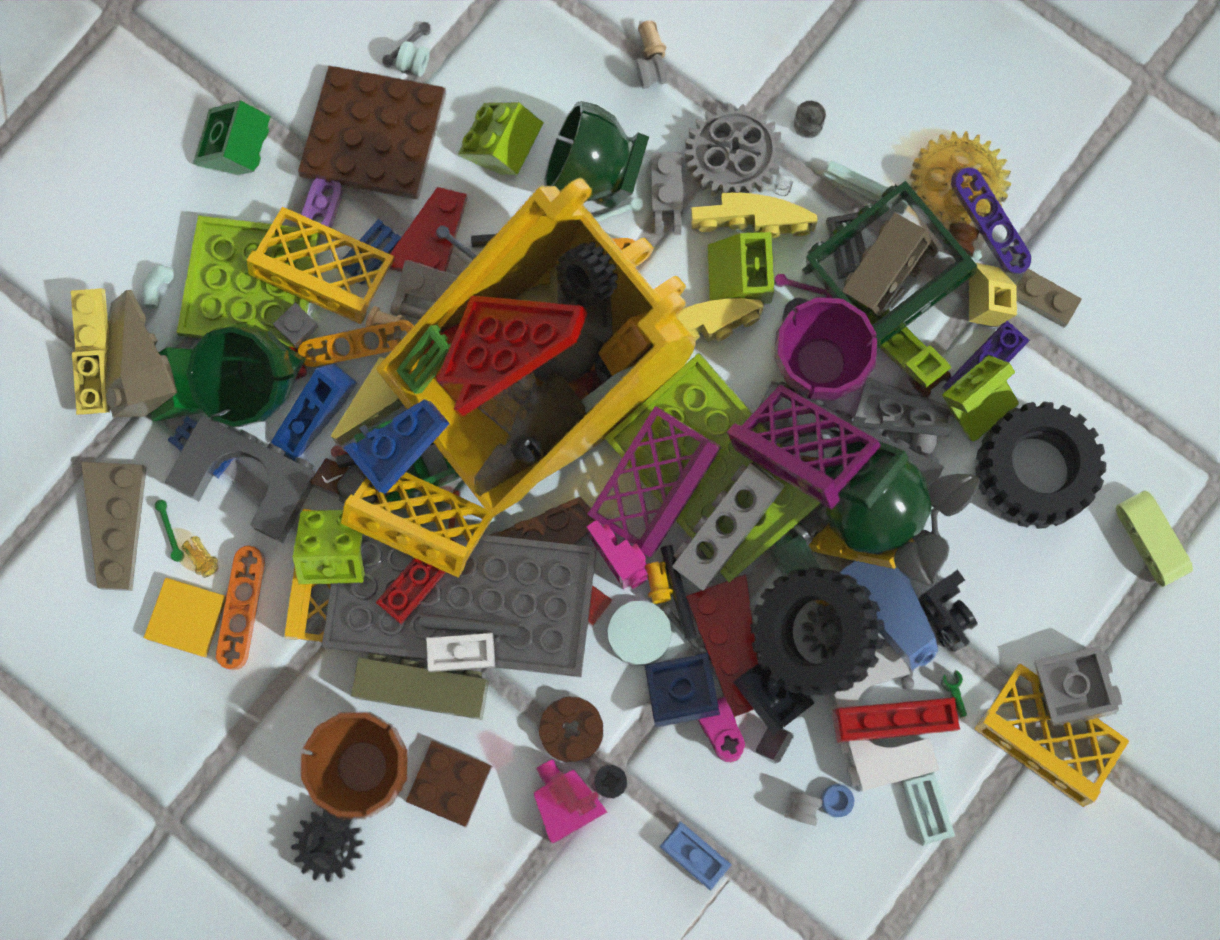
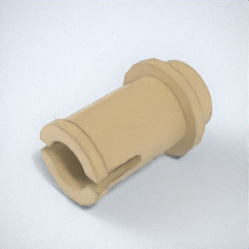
[638,20,666,60]

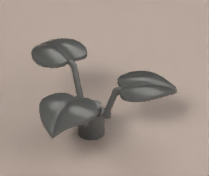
[894,474,980,587]

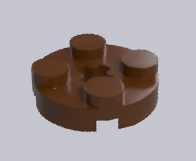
[539,697,604,762]

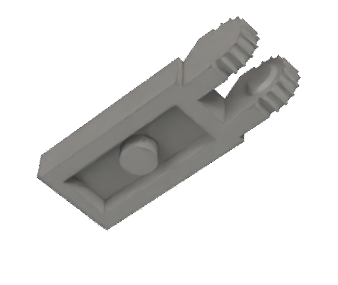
[651,152,683,235]

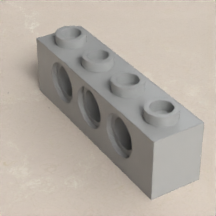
[672,463,785,591]

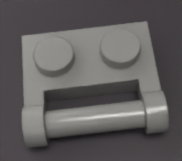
[390,260,458,320]

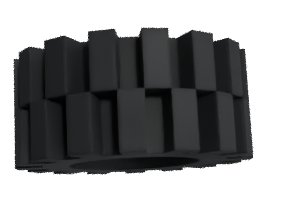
[556,242,618,307]

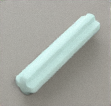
[824,161,909,214]

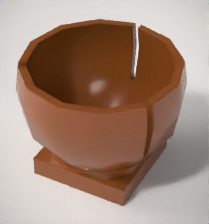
[301,712,408,819]

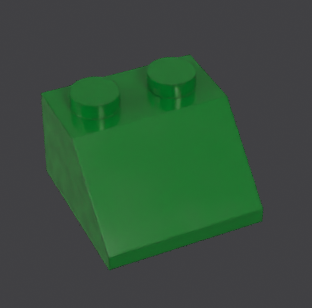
[193,100,271,175]

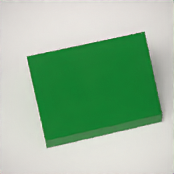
[151,347,204,422]

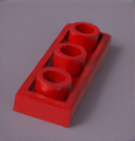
[375,530,457,625]

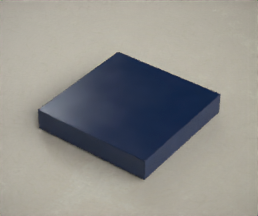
[645,653,720,728]

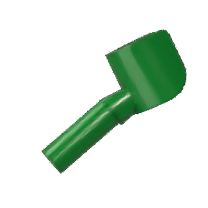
[941,670,967,718]

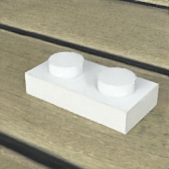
[426,633,495,672]

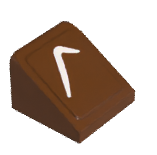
[310,458,350,498]

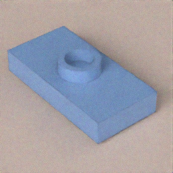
[660,821,732,891]

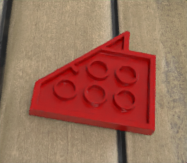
[436,295,587,416]

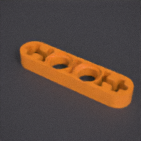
[216,546,265,670]

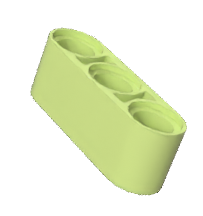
[1116,491,1193,587]

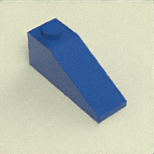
[271,364,358,461]

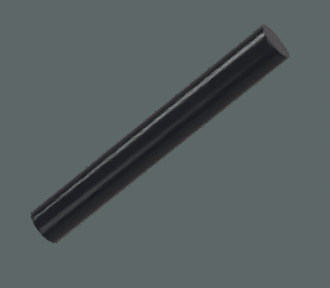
[660,545,697,640]

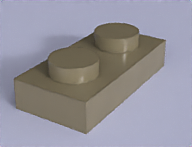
[1016,269,1082,328]

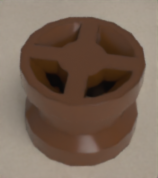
[943,223,979,257]

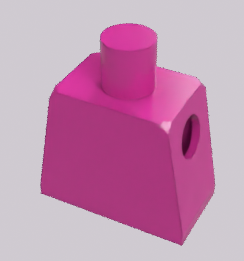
[533,759,607,844]

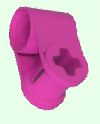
[698,696,745,763]

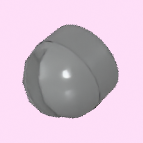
[911,433,937,455]

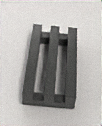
[826,213,865,279]

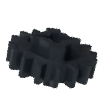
[291,810,365,882]

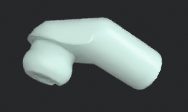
[143,264,174,309]

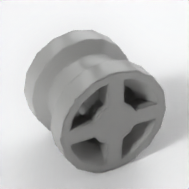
[636,54,667,89]
[784,791,823,826]

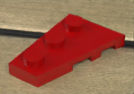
[390,187,468,272]

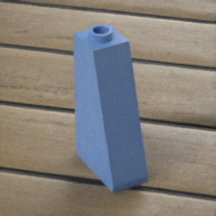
[840,561,938,671]

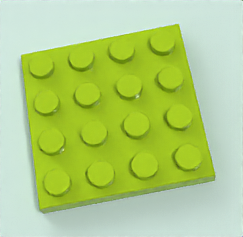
[176,216,321,349]

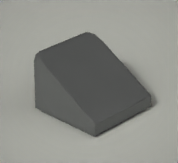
[755,728,794,764]

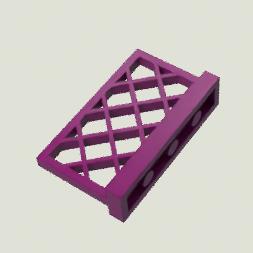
[727,384,880,509]
[587,406,722,557]

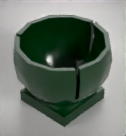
[544,101,649,209]
[186,323,306,427]
[825,441,932,554]

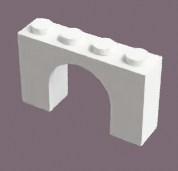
[828,645,940,792]

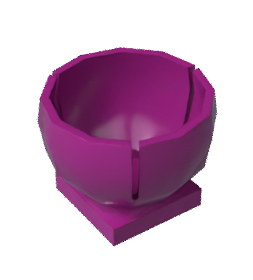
[774,297,877,402]

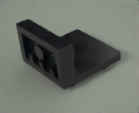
[918,570,970,652]

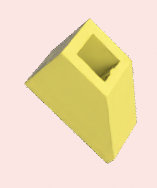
[969,263,1017,327]

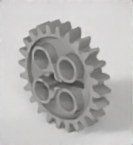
[684,103,784,197]

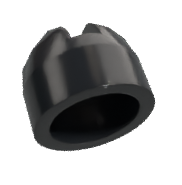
[514,436,544,464]

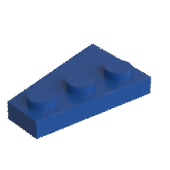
[343,399,450,494]

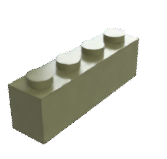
[351,653,489,720]

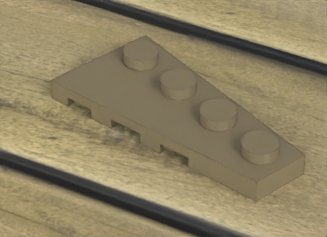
[81,462,147,591]

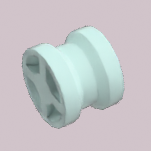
[396,41,430,77]

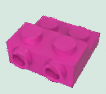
[586,519,648,590]

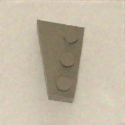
[842,213,939,318]

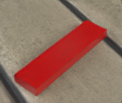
[832,698,960,743]

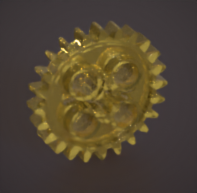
[909,131,1011,225]

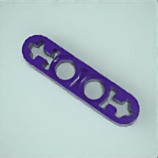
[951,167,1031,273]

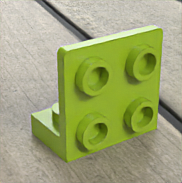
[942,355,1019,442]
[293,510,365,584]

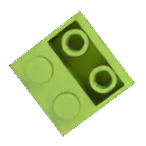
[458,102,544,175]
[707,232,774,304]

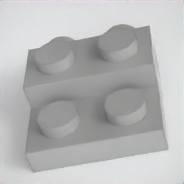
[1034,646,1122,726]

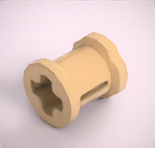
[365,306,405,340]

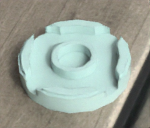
[607,600,672,665]

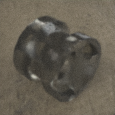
[793,100,826,138]

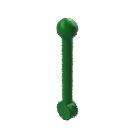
[155,499,185,562]

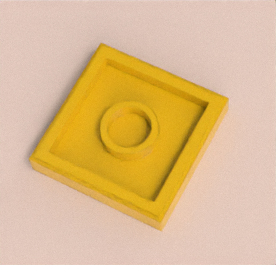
[143,577,226,658]

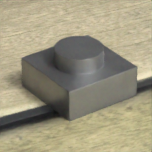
[273,303,319,348]

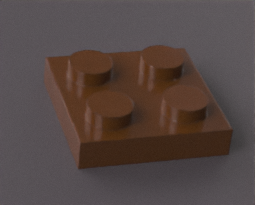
[406,741,493,827]

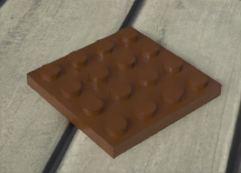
[298,65,446,200]

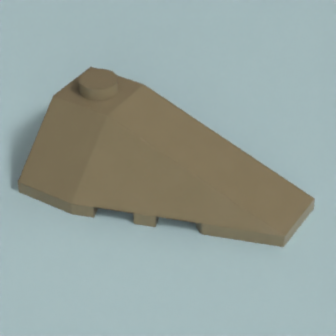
[105,290,177,418]

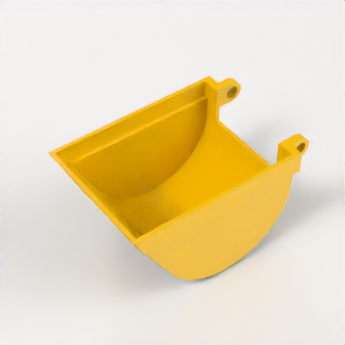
[376,178,696,517]

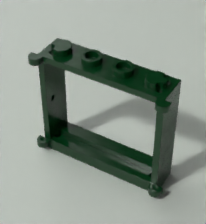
[802,180,977,349]

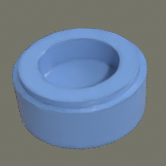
[820,784,854,818]

